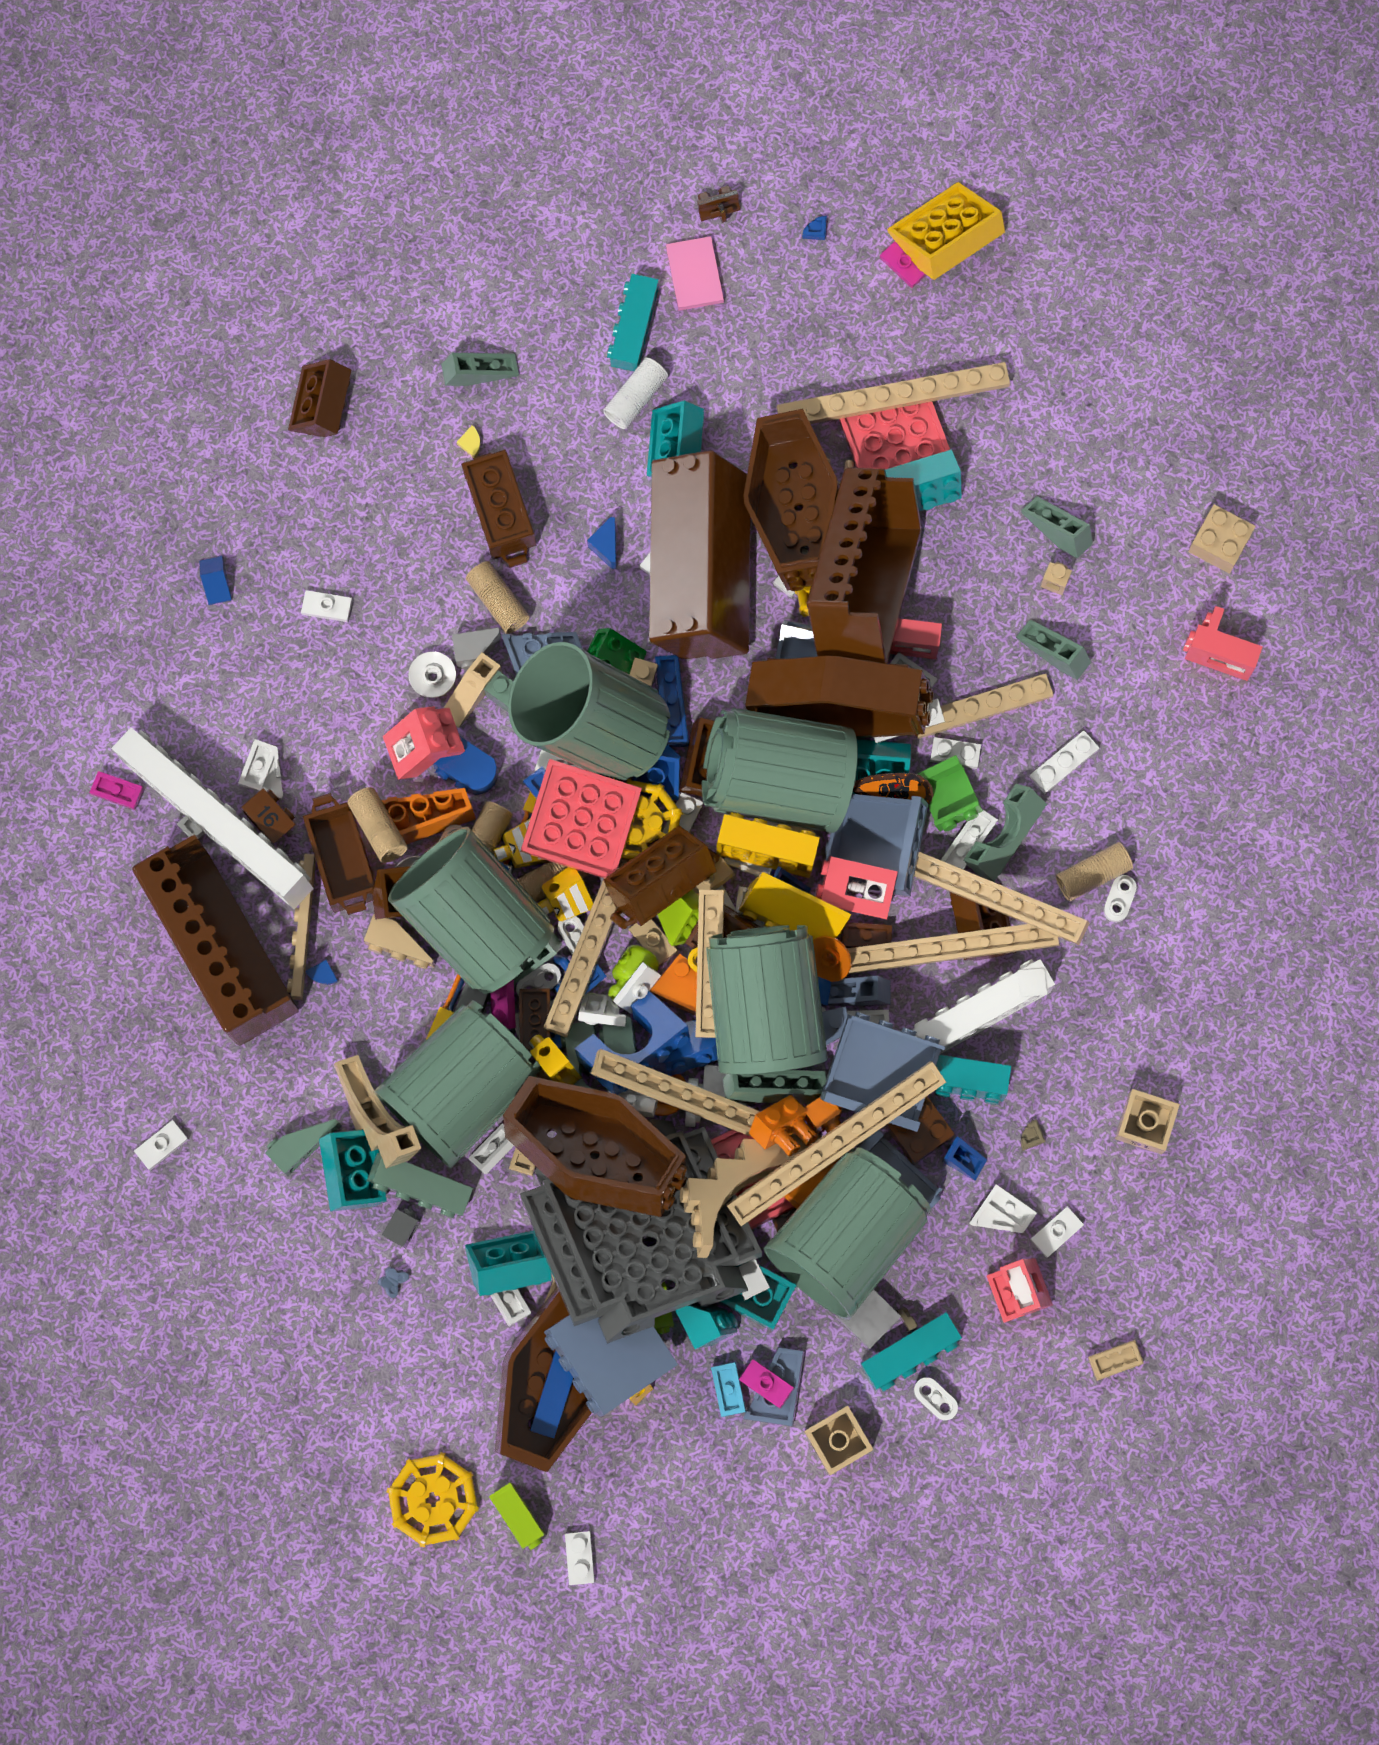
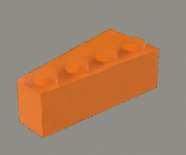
[381,788,476,845]
[650,954,697,1016]

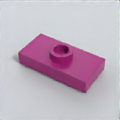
[880,241,926,288]
[739,1359,795,1409]

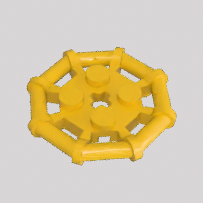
[621,778,683,860]
[386,1452,479,1548]

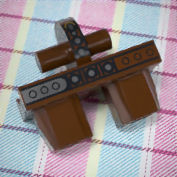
[697,186,740,223]

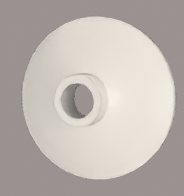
[409,652,456,698]

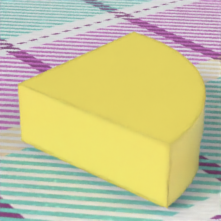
[457,426,480,458]

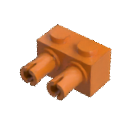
[749,1095,818,1157]
[804,1097,842,1134]

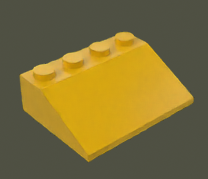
[887,182,1005,280]
[716,812,820,879]
[738,872,851,940]

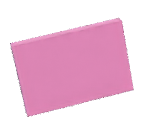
[666,236,724,311]

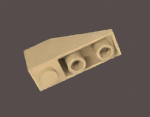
[444,652,503,728]
[364,914,435,969]

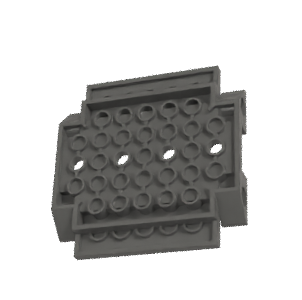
[520,1118,762,1344]

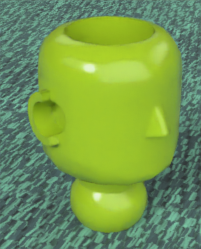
[608,945,659,1000]

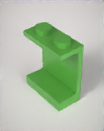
[917,755,983,831]

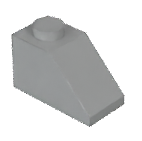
[452,628,501,670]

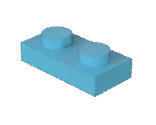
[711,1362,746,1417]

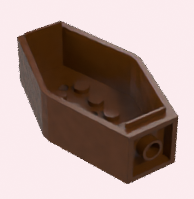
[743,408,840,591]
[745,656,934,739]
[503,1076,688,1217]
[495,1287,592,1472]

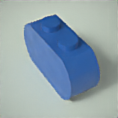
[433,736,498,795]
[648,1019,718,1076]

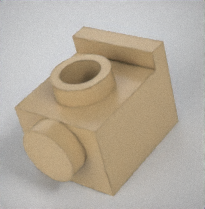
[1040,562,1072,595]

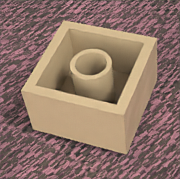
[1188,504,1256,574]
[1115,1089,1180,1155]
[804,1406,873,1476]

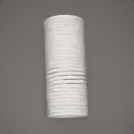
[603,358,668,429]

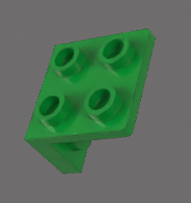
[587,628,647,675]

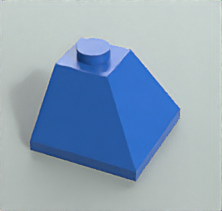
[633,745,681,800]

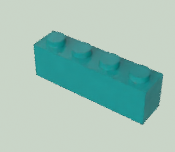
[607,274,659,372]
[860,1312,962,1392]

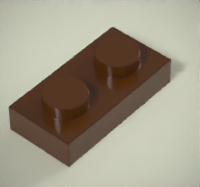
[842,922,892,948]

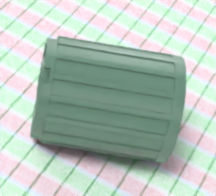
[508,642,670,780]
[702,708,857,833]
[388,827,554,994]
[706,925,828,1074]
[374,1000,542,1168]
[764,1147,931,1320]

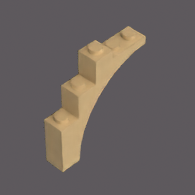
[334,1055,421,1169]
[680,1139,802,1258]

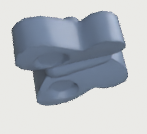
[378,1267,409,1298]

